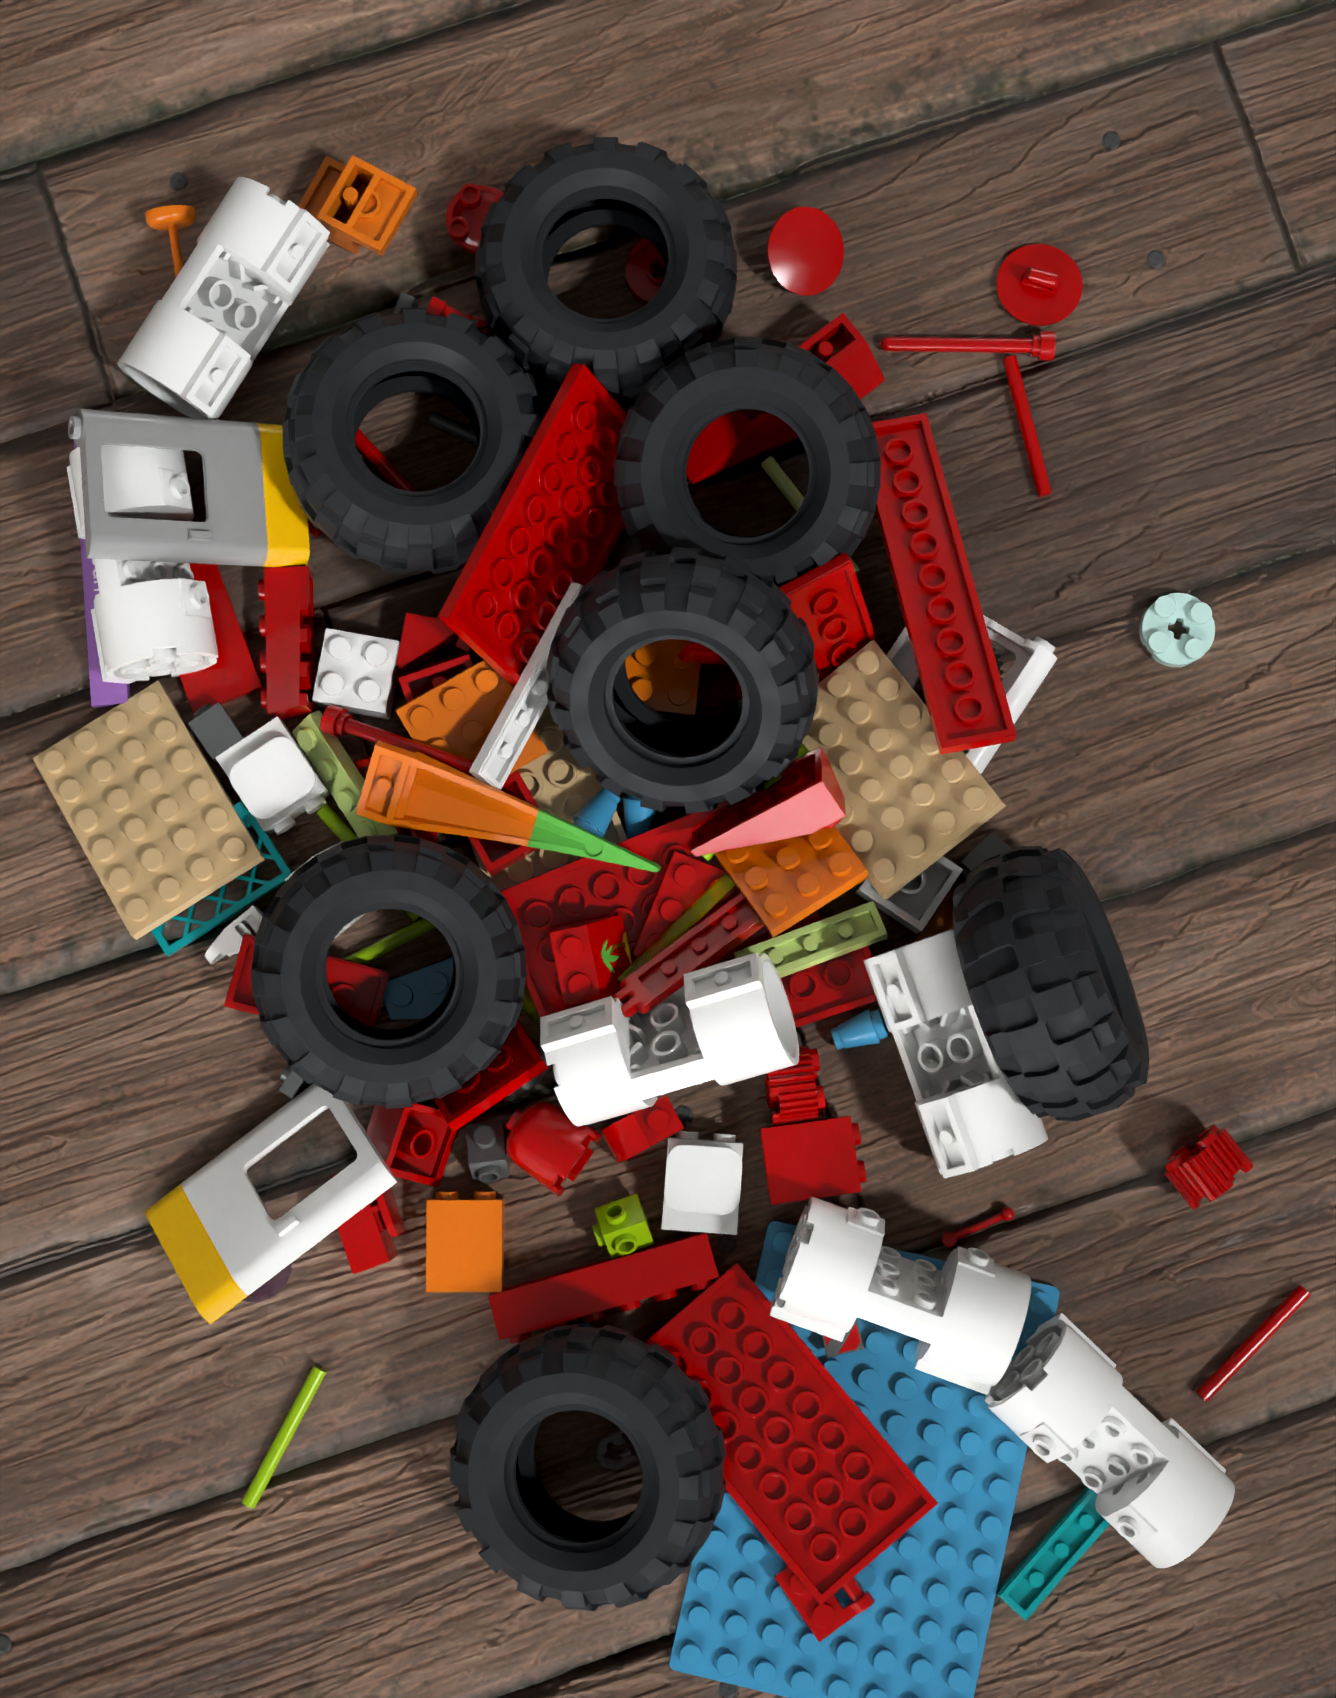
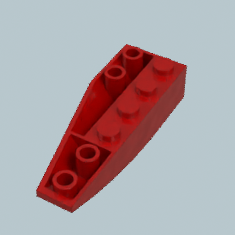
[687,313,885,485]

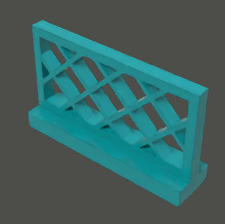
[151,800,292,957]

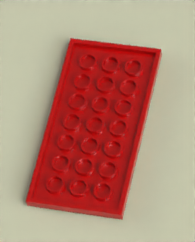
[438,364,627,687]
[501,798,821,1017]
[645,1263,938,1606]

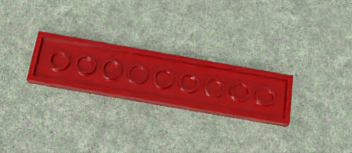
[872,413,1017,755]

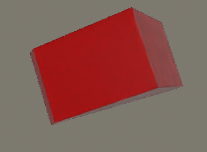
[396,612,459,673]

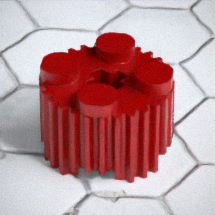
[764,1046,826,1126]
[1164,1124,1254,1210]

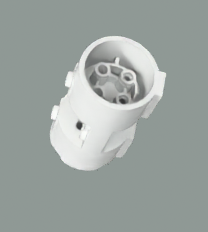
[117,177,330,420]
[67,445,219,684]
[863,929,1048,1179]
[540,952,799,1127]
[769,1196,1031,1395]
[985,1313,1235,1568]

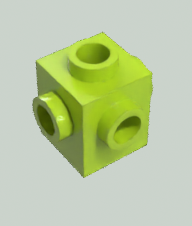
[592,1193,654,1259]

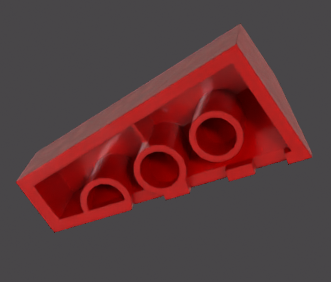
[258,566,317,719]

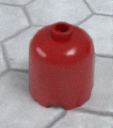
[506,1101,601,1197]

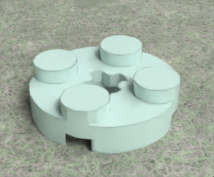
[1139,593,1215,667]

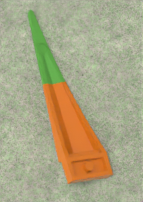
[355,741,661,872]

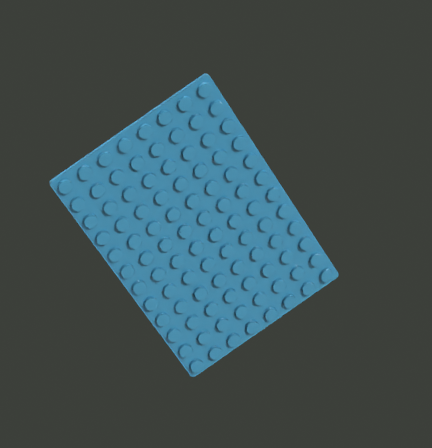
[669,1221,1060,1698]

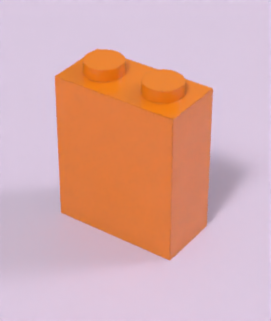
[426,1191,505,1292]

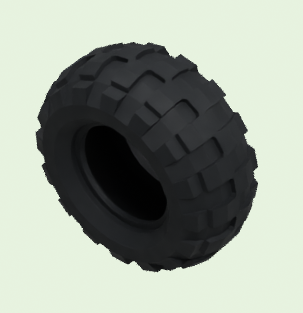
[475,137,737,403]
[282,307,545,575]
[614,337,881,588]
[546,547,819,814]
[250,834,527,1109]
[953,846,1149,1121]
[449,1323,727,1611]

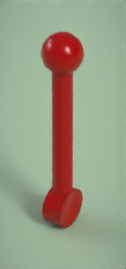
[941,1206,1015,1247]

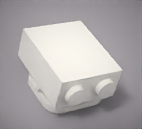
[215,717,331,835]
[661,1131,743,1235]

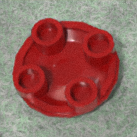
[445,183,504,254]

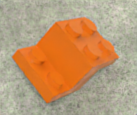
[298,155,418,256]

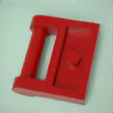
[774,1565,875,1642]

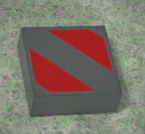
[821,1318,864,1358]

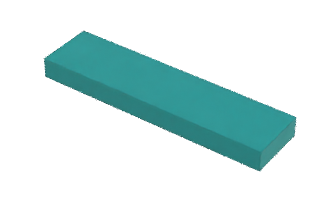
[996,1487,1110,1621]

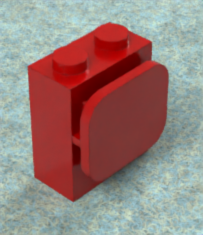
[759,1115,867,1205]
[331,1173,404,1275]

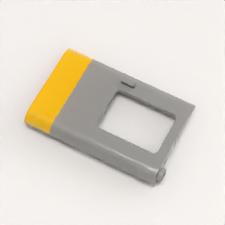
[68,409,310,567]

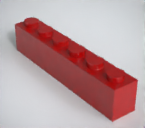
[488,1232,719,1344]

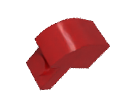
[600,1095,684,1163]

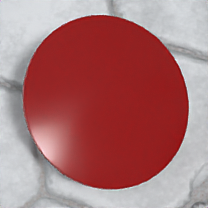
[767,206,844,296]
[996,244,1083,326]

